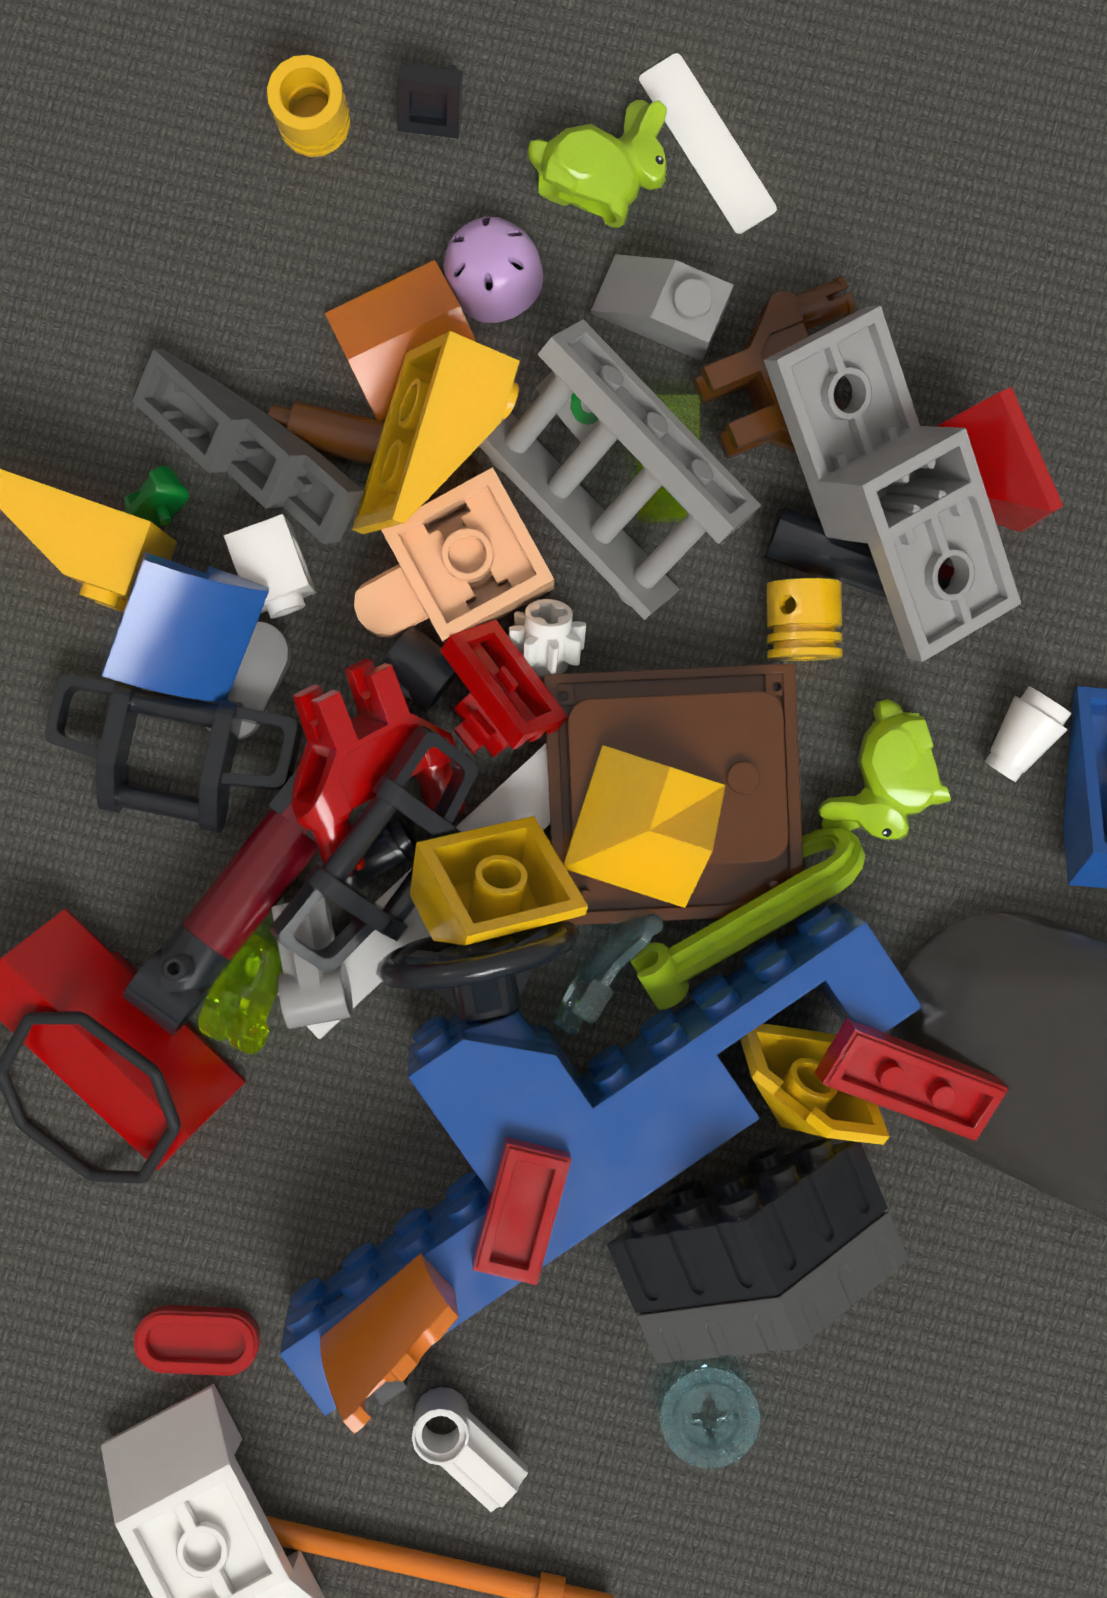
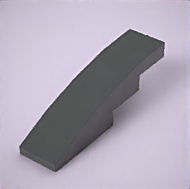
[132,348,364,544]

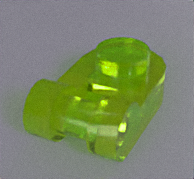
[198,934,283,1054]

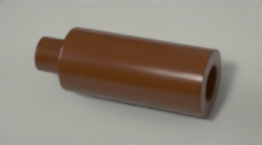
[268,400,385,465]

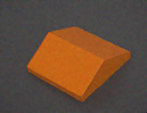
[325,260,476,422]

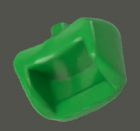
[124,466,189,527]

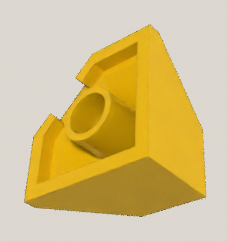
[740,1023,890,1145]

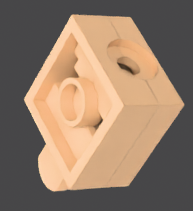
[354,467,554,644]

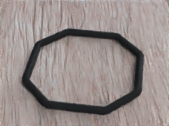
[0,1011,181,1184]

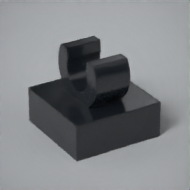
[397,61,463,139]

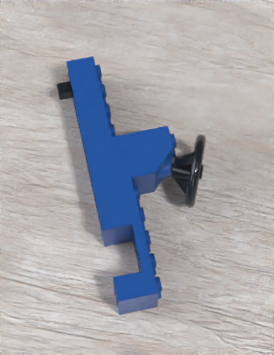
[280,902,922,1416]

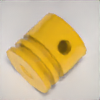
[267,55,351,157]
[766,578,843,661]

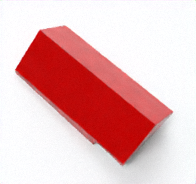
[0,908,247,1171]

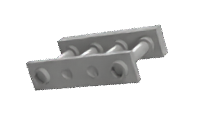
[479,319,761,620]

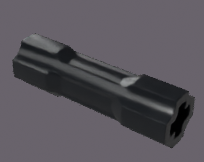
[764,506,954,598]

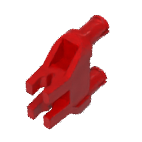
[292,658,466,876]

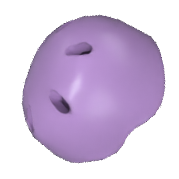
[443,216,543,323]

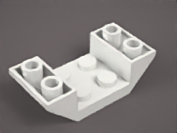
[101,1384,325,1598]

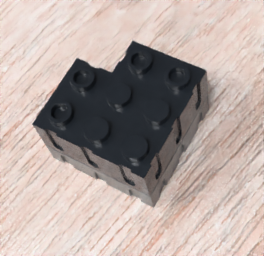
[607,1137,909,1364]

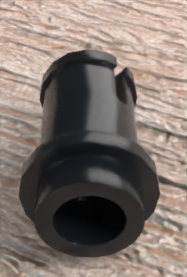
[346,820,416,891]

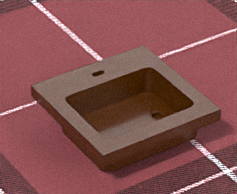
[543,663,805,925]

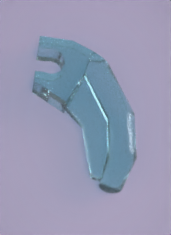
[553,914,663,1035]

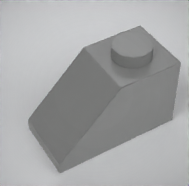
[591,254,734,362]

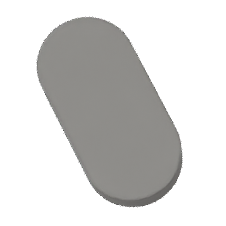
[200,622,291,740]

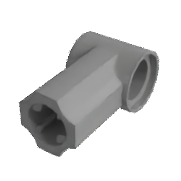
[272,897,353,1029]

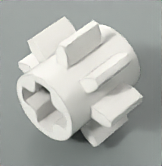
[509,599,586,677]

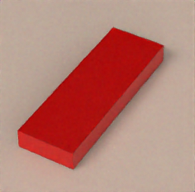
[814,1018,1009,1141]

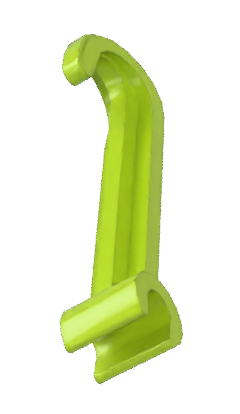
[629,827,865,1010]

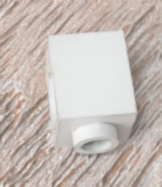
[224,514,317,618]

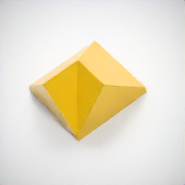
[563,745,726,908]

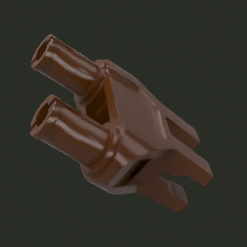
[693,276,855,460]

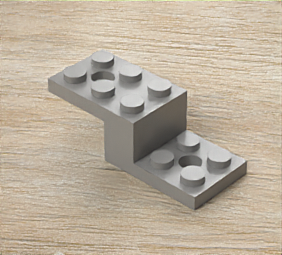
[763,306,1021,662]

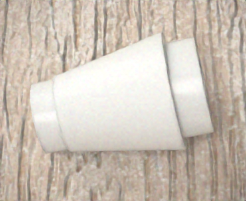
[984,686,1071,782]

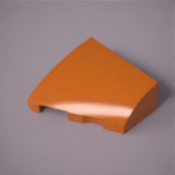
[320,1253,459,1434]

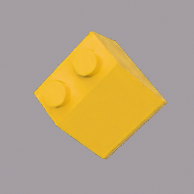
[410,816,588,945]

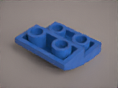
[102,552,269,702]

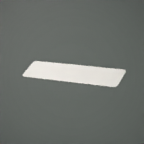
[639,53,777,234]

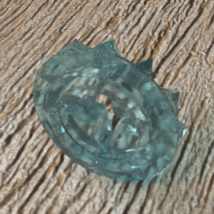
[660,1364,760,1469]

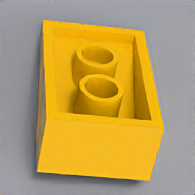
[352,331,520,534]
[0,469,177,613]

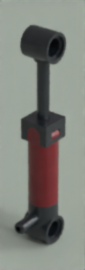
[122,626,458,1036]

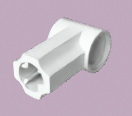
[412,1387,528,1512]

